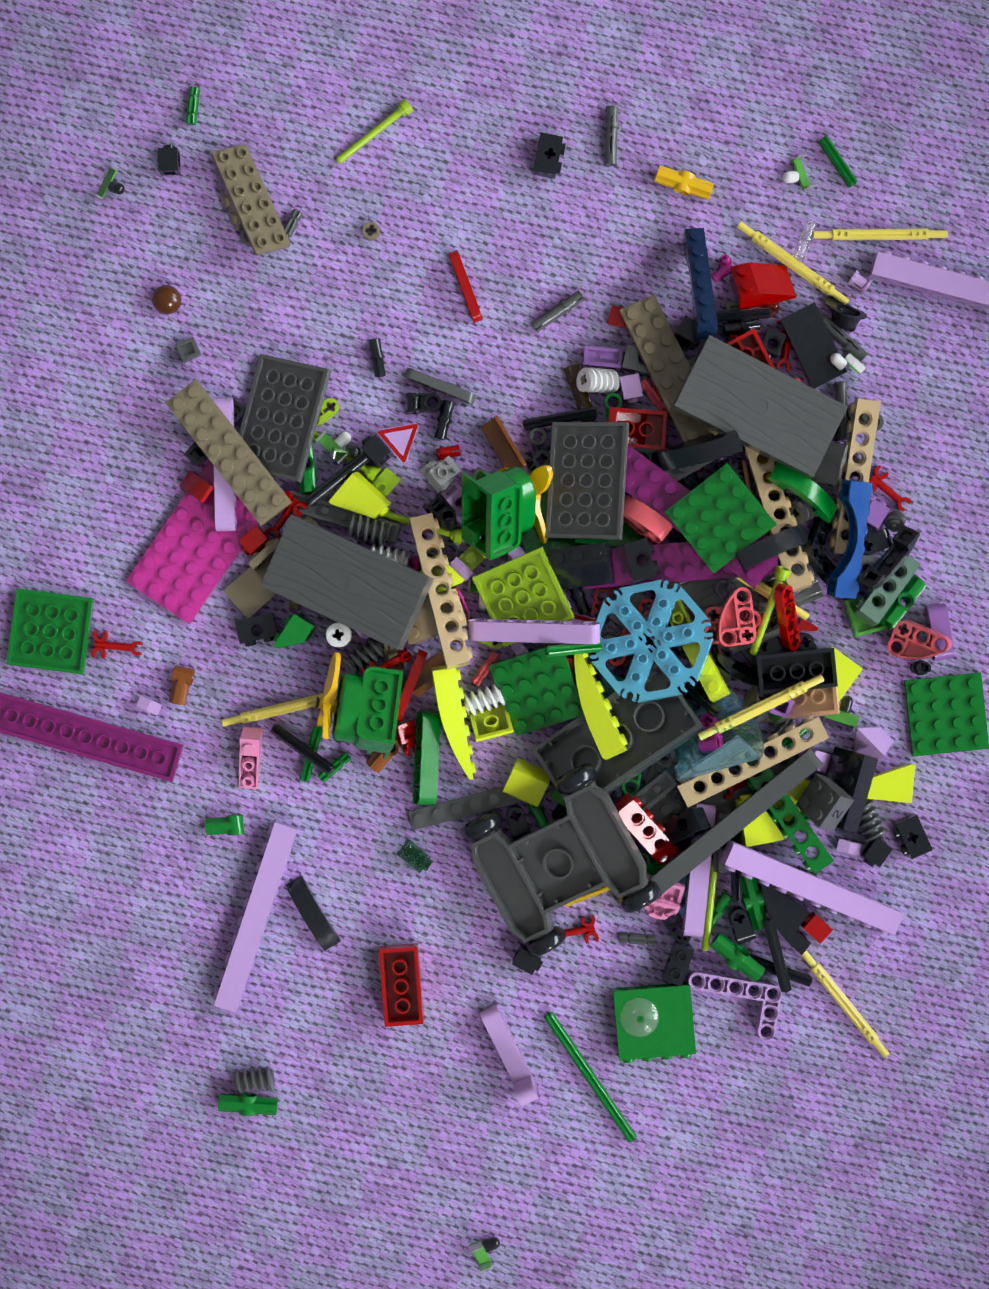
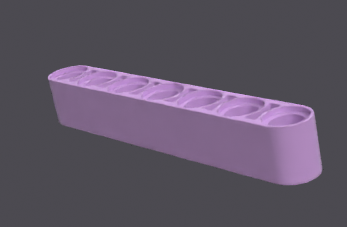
[212,398,237,531]
[468,618,600,644]
[682,803,716,937]

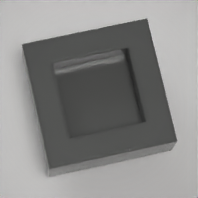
[175,337,202,363]

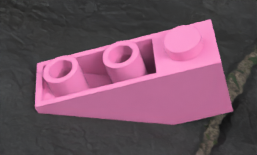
[239,727,263,790]

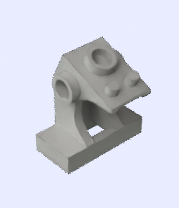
[419,456,461,499]

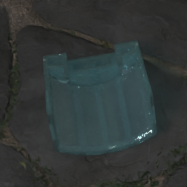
[674,689,764,782]

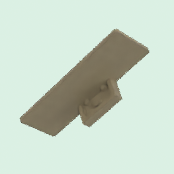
[211,144,291,256]
[224,516,319,619]

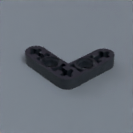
[803,516,836,586]

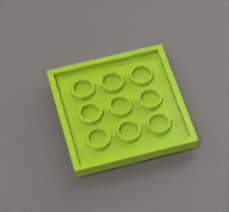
[472,547,574,648]

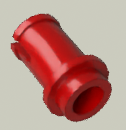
[436,444,461,461]

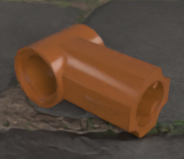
[168,665,195,706]
[366,737,399,773]

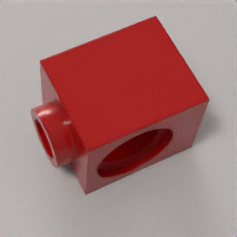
[239,525,270,556]
[800,912,833,944]

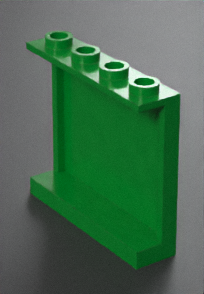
[612,982,696,1063]

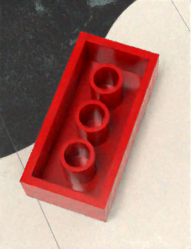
[379,943,424,1027]

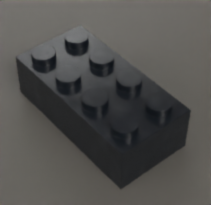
[826,746,878,833]

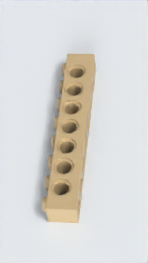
[829,398,881,554]
[743,446,814,592]
[410,513,473,670]
[677,715,829,807]

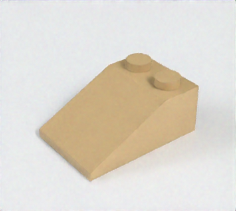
[407,588,468,645]

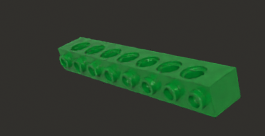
[724,732,834,874]

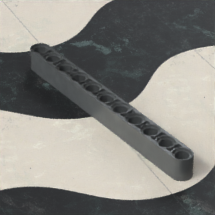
[648,749,823,896]

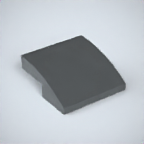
[809,442,848,485]

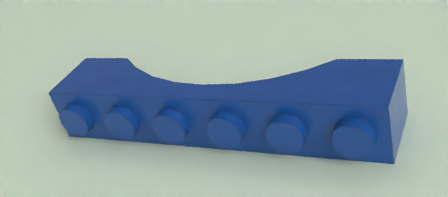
[827,479,873,599]

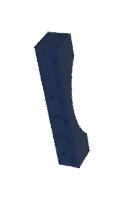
[683,228,718,340]

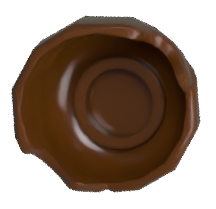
[152,285,182,315]

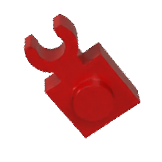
[396,720,416,756]

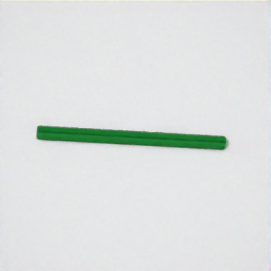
[544,1012,637,1143]

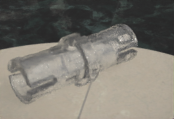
[793,220,818,260]

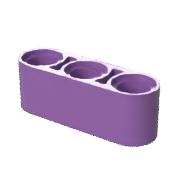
[925,603,954,661]

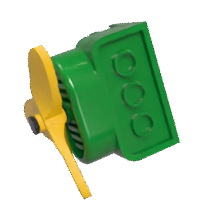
[462,465,553,561]
[315,652,403,760]

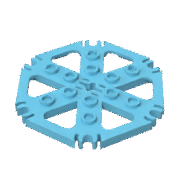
[590,579,714,703]

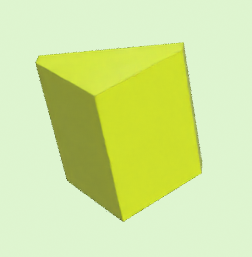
[469,704,514,742]
[502,757,550,807]

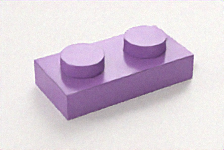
[583,346,623,369]

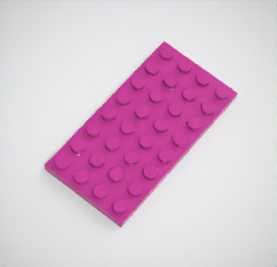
[126,460,259,624]

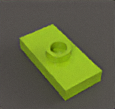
[372,467,401,498]

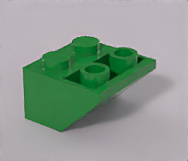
[273,614,317,648]

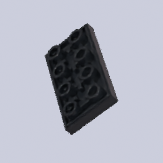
[779,302,847,389]

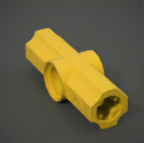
[654,165,714,200]

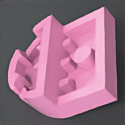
[645,874,685,920]

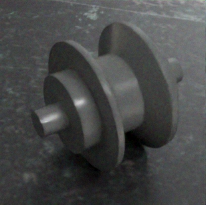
[885,511,906,532]

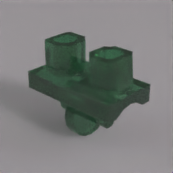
[396,839,432,873]

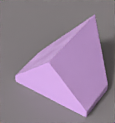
[854,727,894,760]

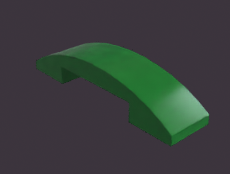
[768,463,837,523]

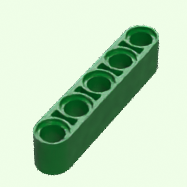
[413,711,441,805]

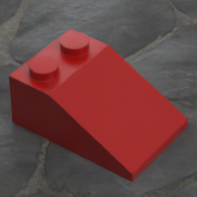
[730,262,796,310]
[608,407,668,450]

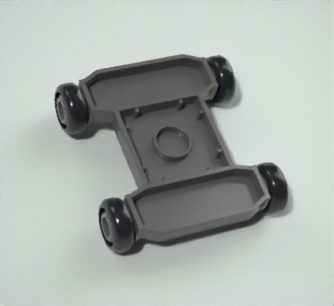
[462,763,661,957]

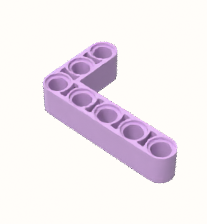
[687,970,782,1041]
[479,1004,539,1107]

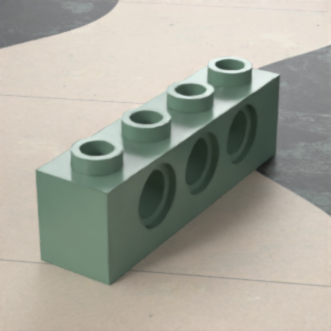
[854,555,921,627]

